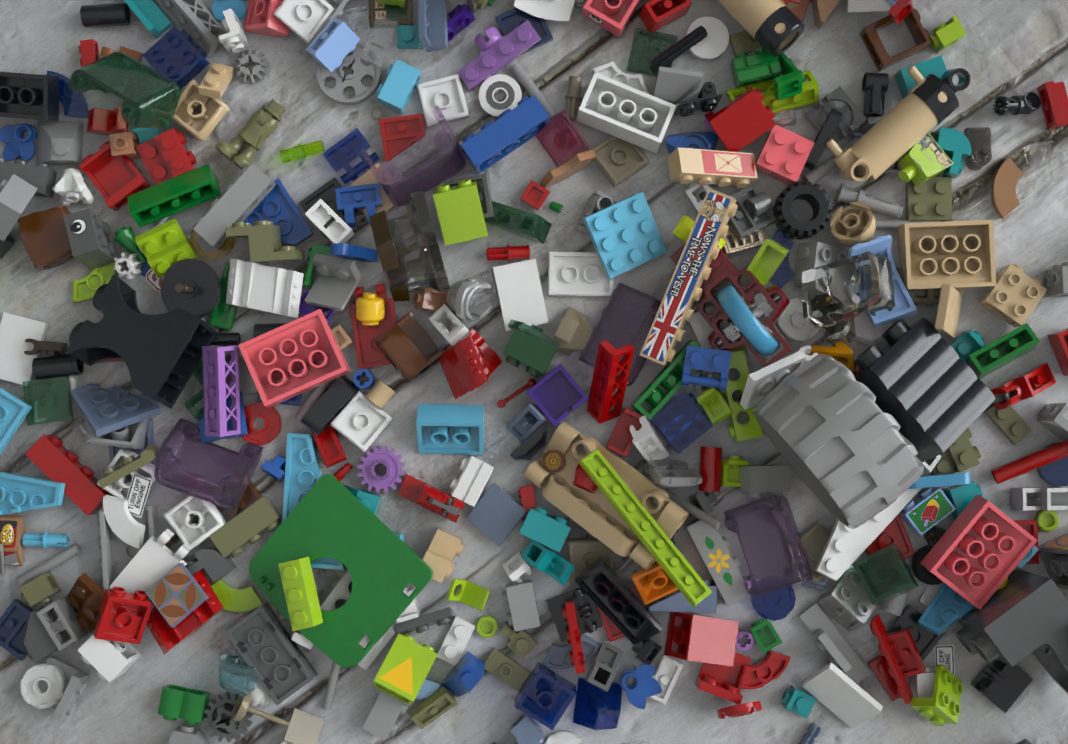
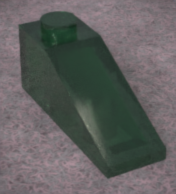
[485,201,552,244]

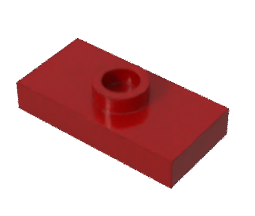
[311,422,347,468]

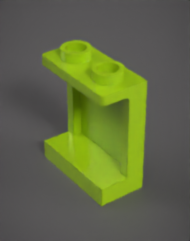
[433,179,488,246]

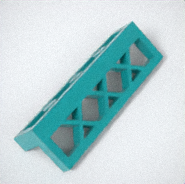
[124,0,173,39]

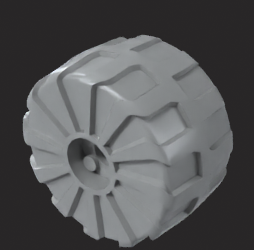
[753,354,924,529]

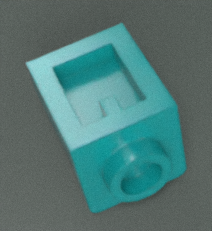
[397,22,424,49]
[950,330,986,362]
[781,685,817,719]

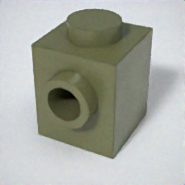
[20,572,62,607]

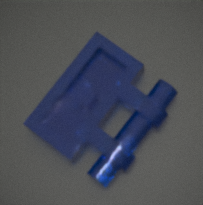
[322,128,380,184]

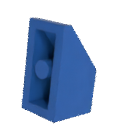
[441,651,485,697]

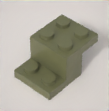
[225,221,305,262]

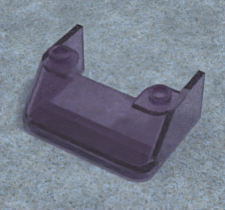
[361,105,466,207]

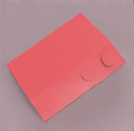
[238,309,351,408]
[920,494,1038,610]

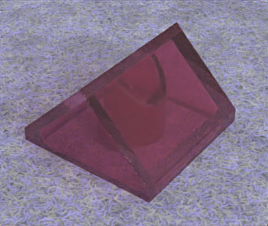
[536,110,589,167]

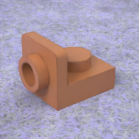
[109,131,141,160]
[413,286,448,311]

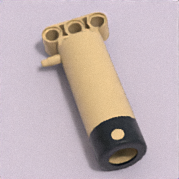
[716,0,805,57]

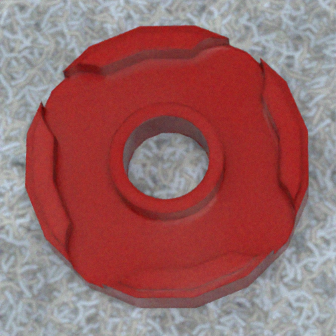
[241,402,282,445]
[717,701,762,719]

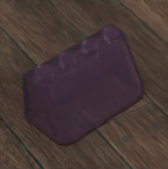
[579,282,661,386]

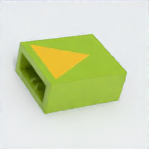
[371,634,438,706]

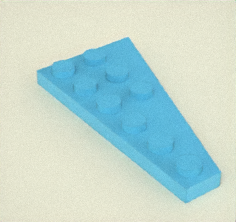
[282,433,346,570]
[0,471,65,515]

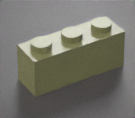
[209,497,282,558]

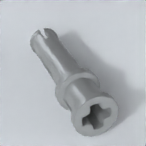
[835,183,903,219]

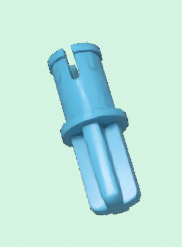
[22,531,70,549]

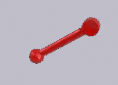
[497,378,536,408]

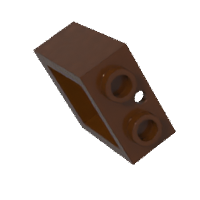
[859,9,931,71]

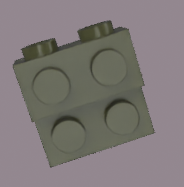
[931,428,981,475]

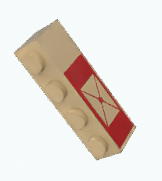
[667,147,758,188]

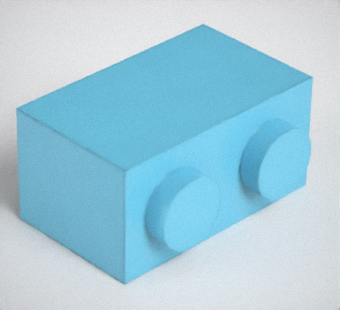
[376,59,421,115]

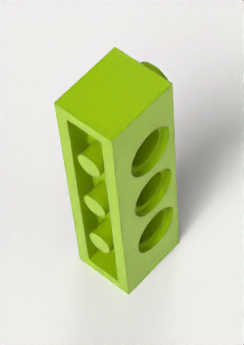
[716,350,763,442]

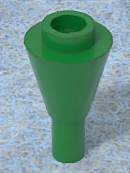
[113,226,147,264]

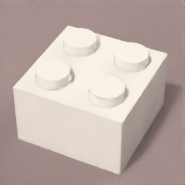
[77,635,142,682]

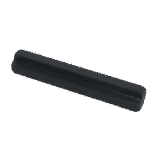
[650,26,708,71]

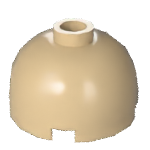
[830,202,876,247]

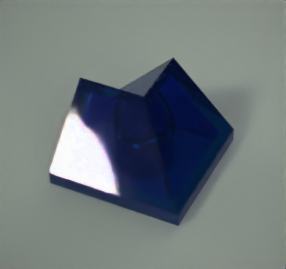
[573,677,622,730]

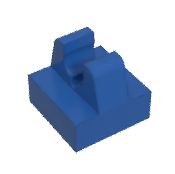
[261,455,286,483]

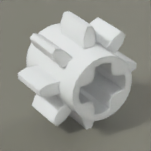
[113,252,143,279]

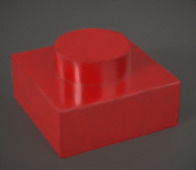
[520,180,550,211]

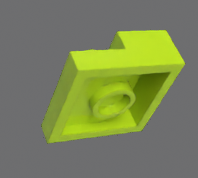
[135,218,198,278]

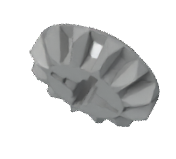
[234,48,269,84]

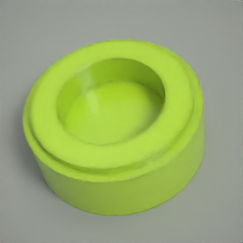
[1034,510,1059,531]
[476,615,498,638]

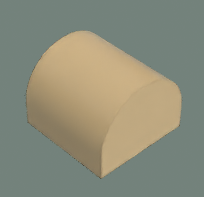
[365,378,396,409]

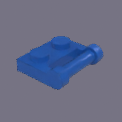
[681,345,732,391]

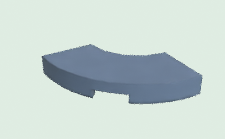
[542,634,601,669]

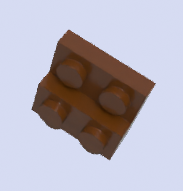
[66,573,104,633]

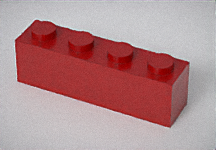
[25,435,113,515]

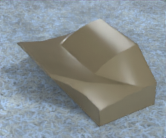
[549,307,594,356]

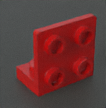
[695,652,751,704]

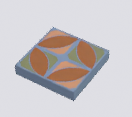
[145,563,209,627]

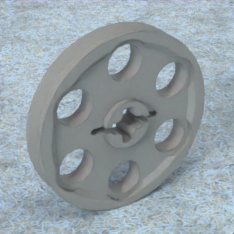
[316,40,382,105]

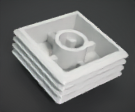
[97,448,161,499]
[164,489,227,549]

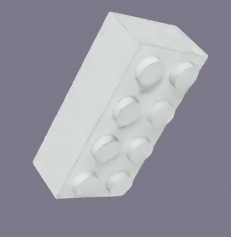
[576,73,677,153]

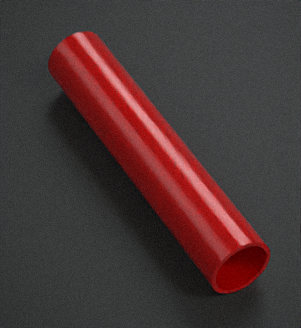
[991,439,1068,484]

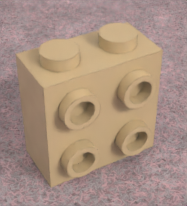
[979,264,1047,327]

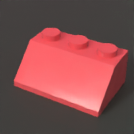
[244,0,291,37]

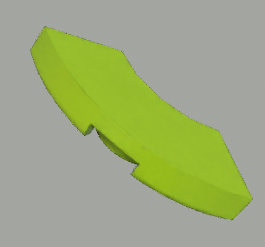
[72,261,118,303]
[211,579,264,612]

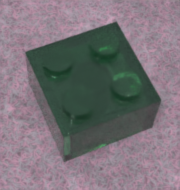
[852,544,919,606]

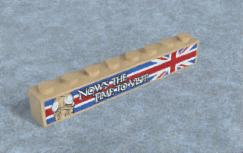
[640,188,738,366]

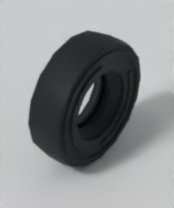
[912,545,943,585]

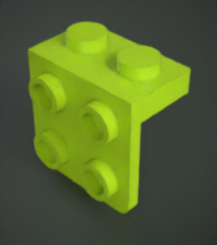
[911,665,963,726]

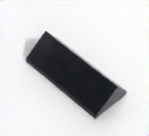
[575,557,663,645]

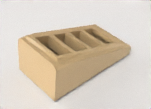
[722,230,765,256]

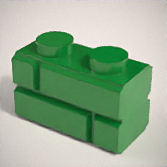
[730,48,782,88]

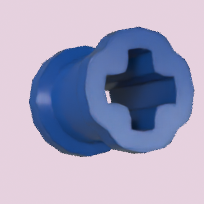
[353,369,375,389]

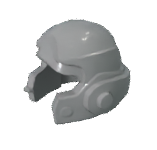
[447,277,492,322]

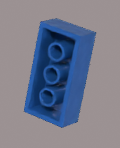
[461,95,549,175]

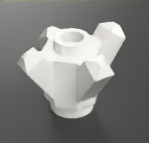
[52,168,94,206]

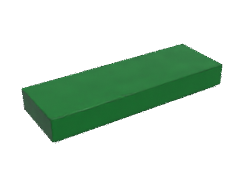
[209,262,238,331]

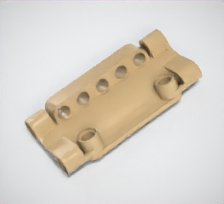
[524,422,689,570]

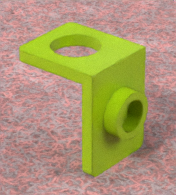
[446,578,490,611]

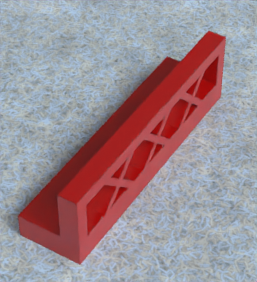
[586,340,634,424]

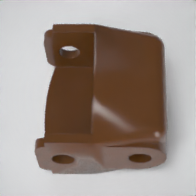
[18,205,74,271]
[375,311,445,381]

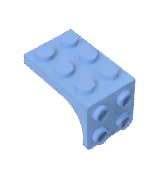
[846,235,917,328]

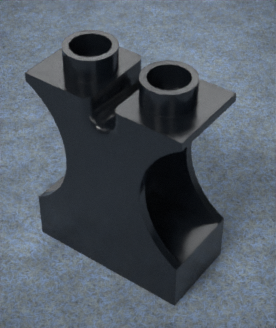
[66,275,217,409]

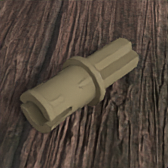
[565,76,583,121]

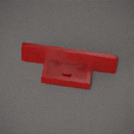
[870,614,926,704]

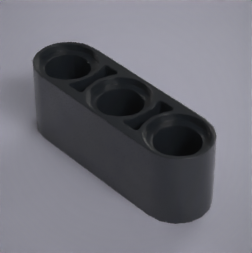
[301,375,360,436]

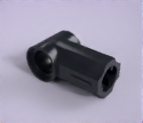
[862,72,889,117]

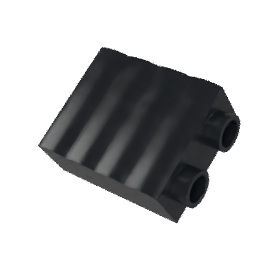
[854,317,996,463]

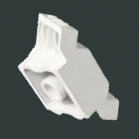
[226,259,304,319]

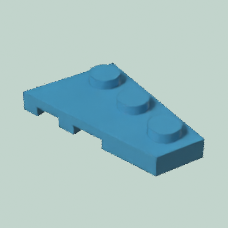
[918,583,976,636]

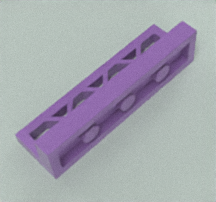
[202,345,241,437]

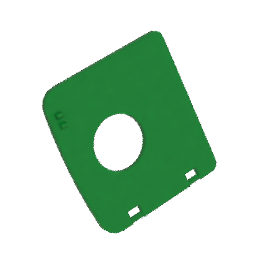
[249,474,433,668]

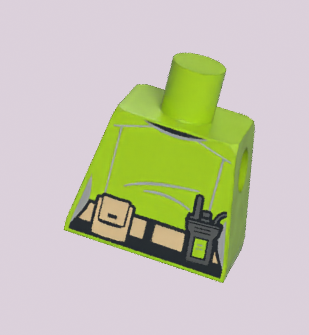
[898,133,954,185]

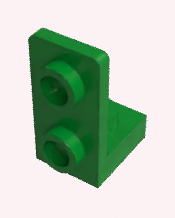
[774,53,804,101]
[303,243,330,289]

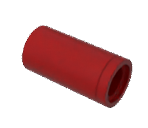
[698,446,722,492]

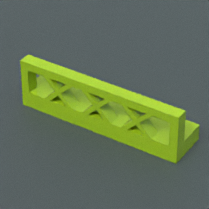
[726,70,819,113]

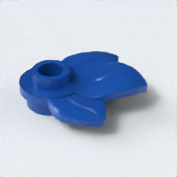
[0,123,36,162]
[619,664,662,709]

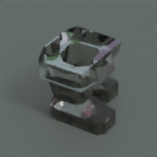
[802,251,895,347]

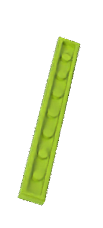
[579,449,712,607]

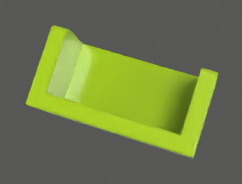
[742,238,789,287]

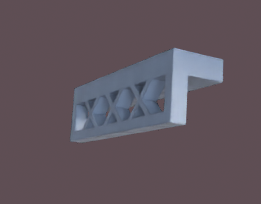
[418,0,448,52]

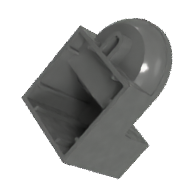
[955,568,1068,694]

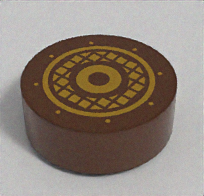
[543,450,566,472]

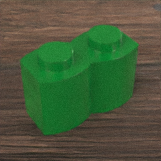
[157,684,210,725]

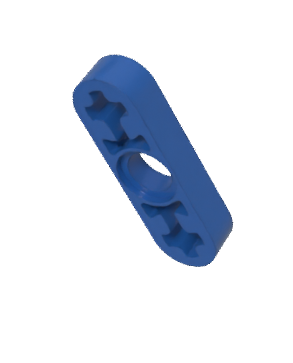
[330,243,378,262]

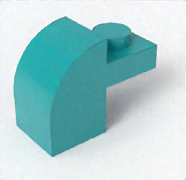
[933,127,972,178]
[521,539,576,585]

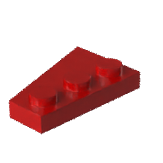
[562,600,585,674]

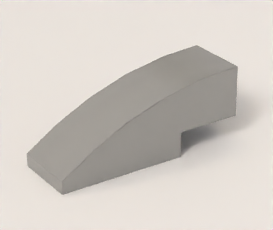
[1011,487,1068,511]

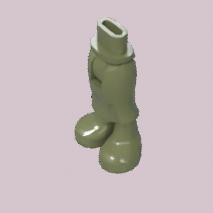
[215,99,286,170]

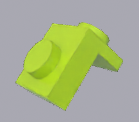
[696,387,734,425]
[721,456,749,487]

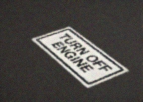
[126,473,152,518]
[934,645,955,675]

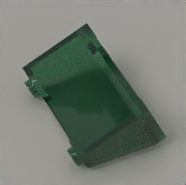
[68,52,181,128]

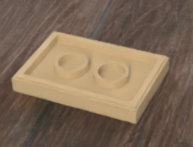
[935,284,963,339]

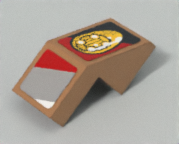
[0,515,26,566]

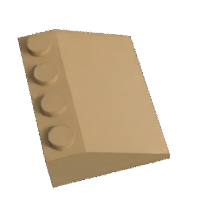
[897,220,996,290]

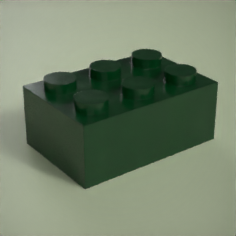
[503,328,556,378]

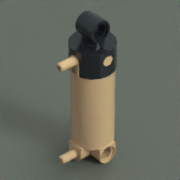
[826,66,971,182]

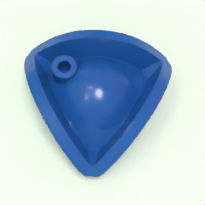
[666,132,718,154]

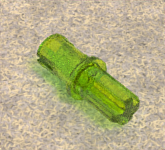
[280,140,325,164]

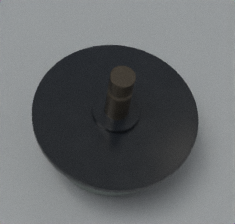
[161,259,221,318]

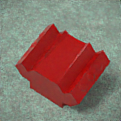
[438,329,502,400]
[147,570,224,654]

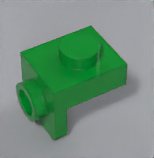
[749,617,783,654]

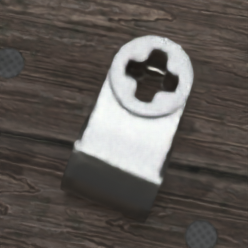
[963,127,992,171]

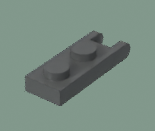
[393,607,455,635]

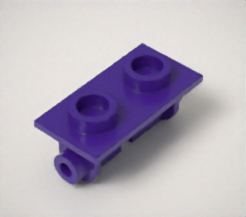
[447,3,476,41]

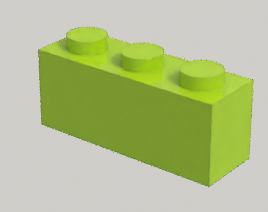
[278,557,323,631]

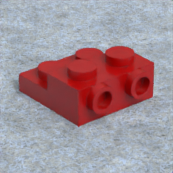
[136,128,197,185]
[93,586,153,644]

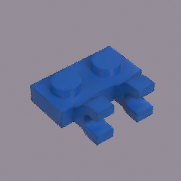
[335,183,382,227]

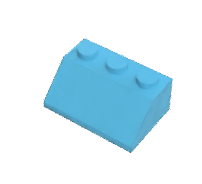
[416,404,485,455]

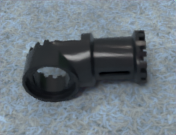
[993,91,1041,116]

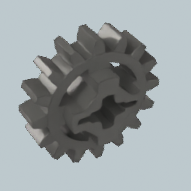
[203,692,253,742]

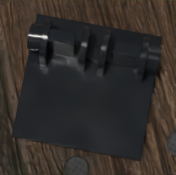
[674,82,723,117]
[546,587,603,642]
[971,659,1033,713]

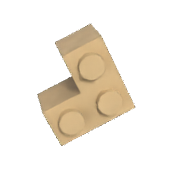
[423,527,464,583]

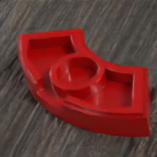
[735,650,791,689]

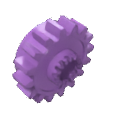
[357,446,406,494]

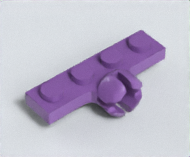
[458,20,541,91]

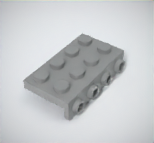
[97,505,156,592]

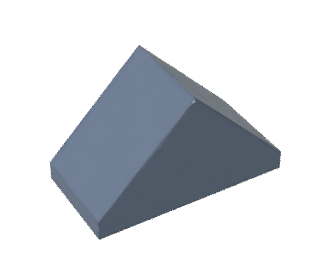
[507,403,546,443]

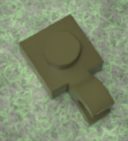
[500,622,538,660]

